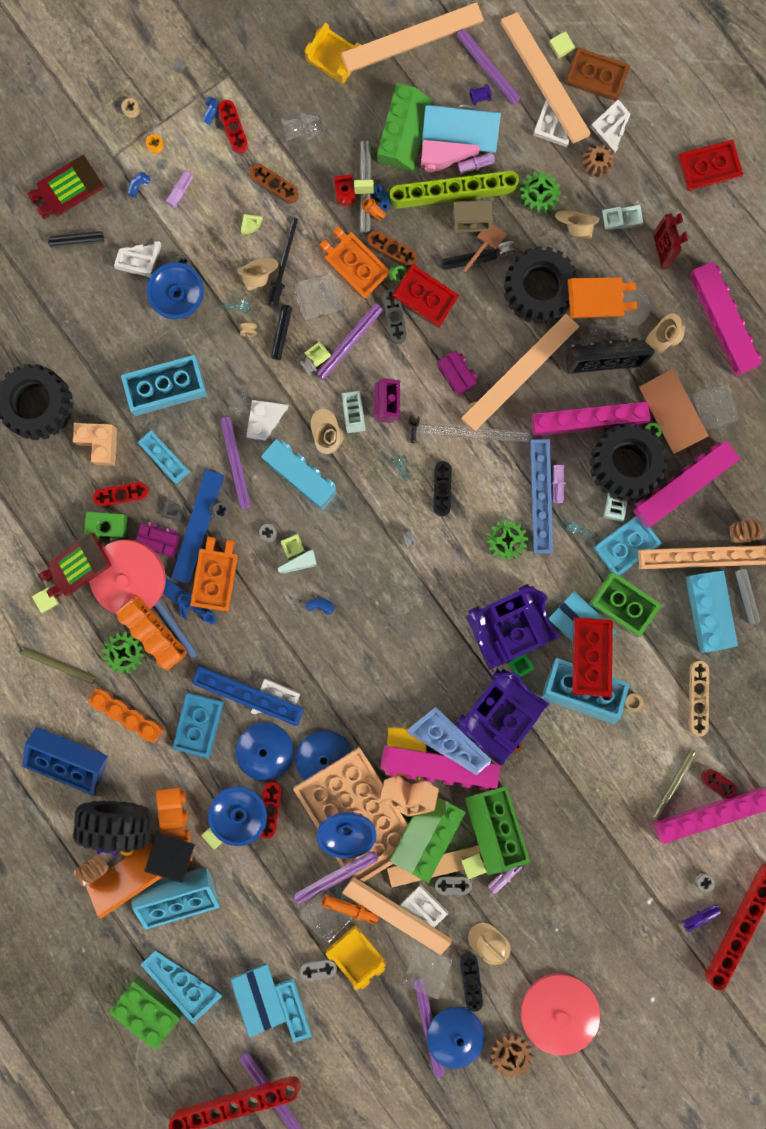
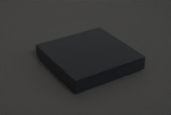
[144,833,195,884]

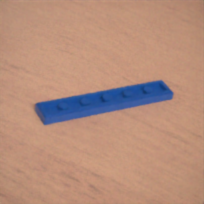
[171,470,224,584]
[192,665,305,726]

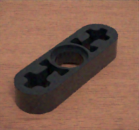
[433,461,452,517]
[460,952,483,1012]

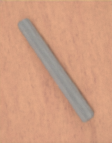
[360,141,371,233]

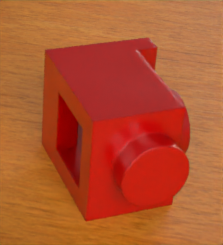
[334,174,356,206]

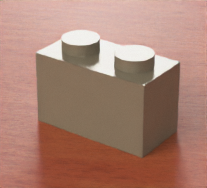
[453,200,493,233]

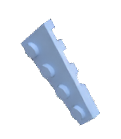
[407,707,491,775]

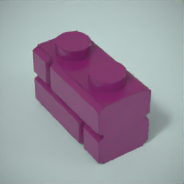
[436,350,477,397]
[374,378,400,423]
[136,522,181,558]

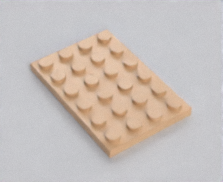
[293,747,408,883]

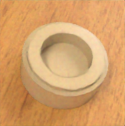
[624,693,643,712]

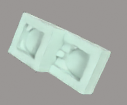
[602,205,643,230]

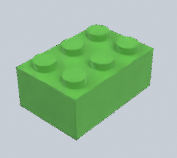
[589,572,662,637]
[109,976,183,1051]

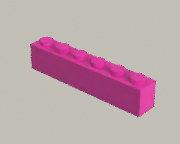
[689,261,762,377]
[531,402,650,437]
[633,441,741,529]
[380,745,501,791]
[652,787,766,844]

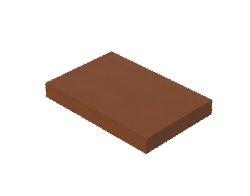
[565,47,630,101]

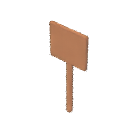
[463,224,507,272]

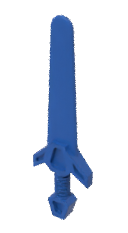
[163,578,217,625]

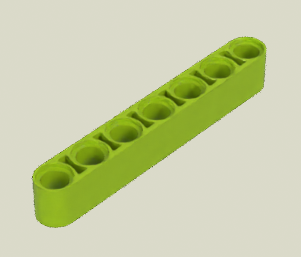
[390,171,519,208]

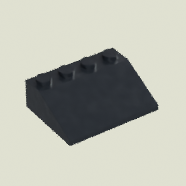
[565,338,654,374]

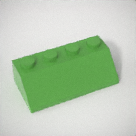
[377,83,432,172]
[465,786,530,875]
[389,797,466,883]

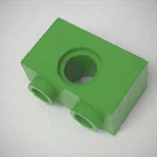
[84,512,128,542]

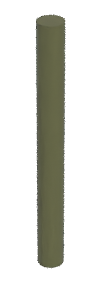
[21,648,96,684]
[653,749,697,820]

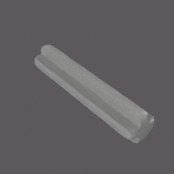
[735,569,760,625]

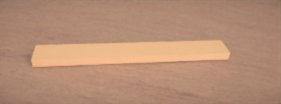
[341,2,484,73]
[501,12,591,144]
[461,314,580,432]
[638,545,766,569]

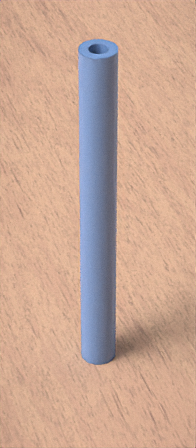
[154,600,198,659]

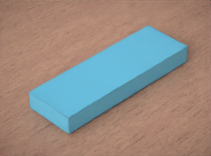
[137,430,190,485]
[275,978,312,1043]

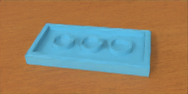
[422,105,501,152]

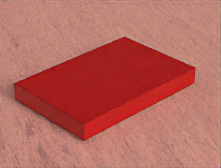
[678,140,744,191]
[392,264,459,328]

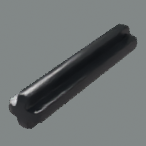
[48,231,104,248]
[441,248,497,270]
[271,305,292,360]

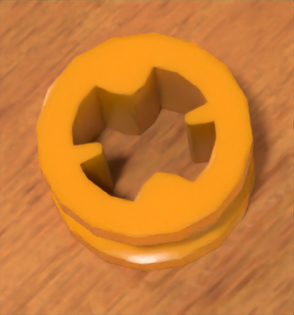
[146,134,164,154]

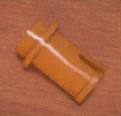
[362,198,386,221]

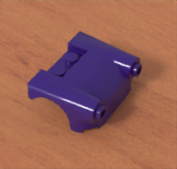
[466,584,560,670]
[455,669,549,766]

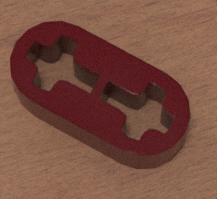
[701,769,737,799]

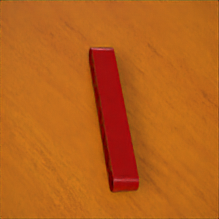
[705,863,766,991]
[168,1076,301,1129]

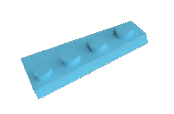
[141,950,223,1024]

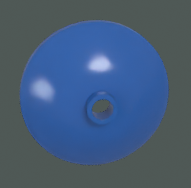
[147,263,204,319]
[236,723,294,781]
[296,730,352,781]
[208,786,267,846]
[317,812,377,859]
[426,1007,484,1069]

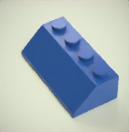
[22,727,108,796]

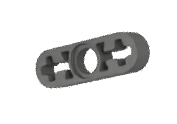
[383,289,407,344]

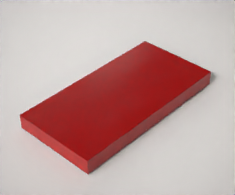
[572,617,613,698]

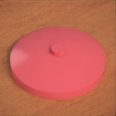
[89,539,166,614]
[521,973,600,1055]

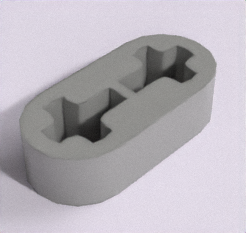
[435,875,472,895]
[300,958,337,981]

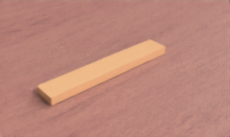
[387,845,485,887]
[342,877,452,955]

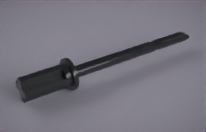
[267,217,298,308]

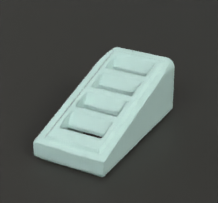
[342,391,366,433]
[603,492,628,522]
[278,550,317,574]

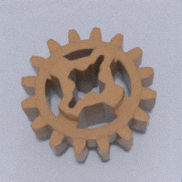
[490,1032,533,1079]

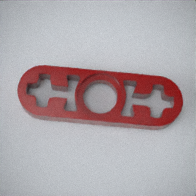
[218,100,248,154]
[93,482,149,507]
[260,781,282,839]

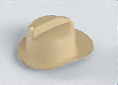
[555,210,599,239]
[237,258,279,290]
[646,313,686,354]
[311,409,344,454]
[468,922,511,965]

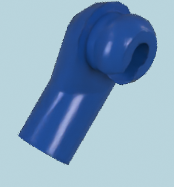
[202,96,219,125]
[127,172,151,198]
[373,185,390,211]
[305,597,334,615]

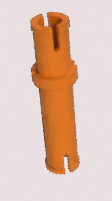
[321,894,379,925]

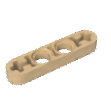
[689,661,709,736]

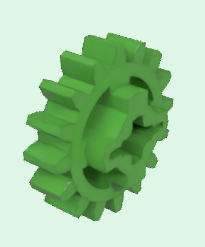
[519,171,561,214]
[486,519,528,562]
[102,632,145,674]

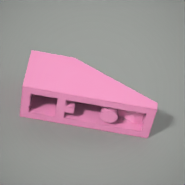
[421,140,480,172]

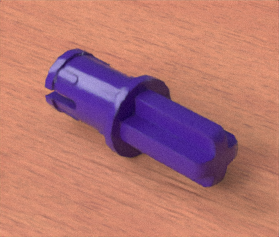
[682,905,721,932]

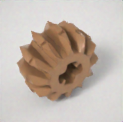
[582,143,615,177]
[729,519,764,543]
[73,854,109,887]

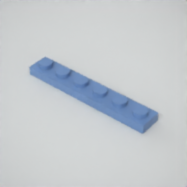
[530,439,553,554]

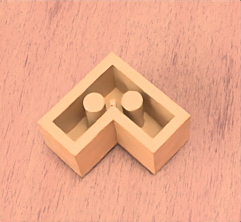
[73,423,117,466]
[380,776,439,817]

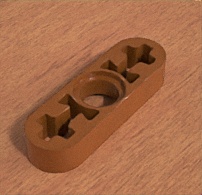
[250,164,298,204]
[367,231,417,268]

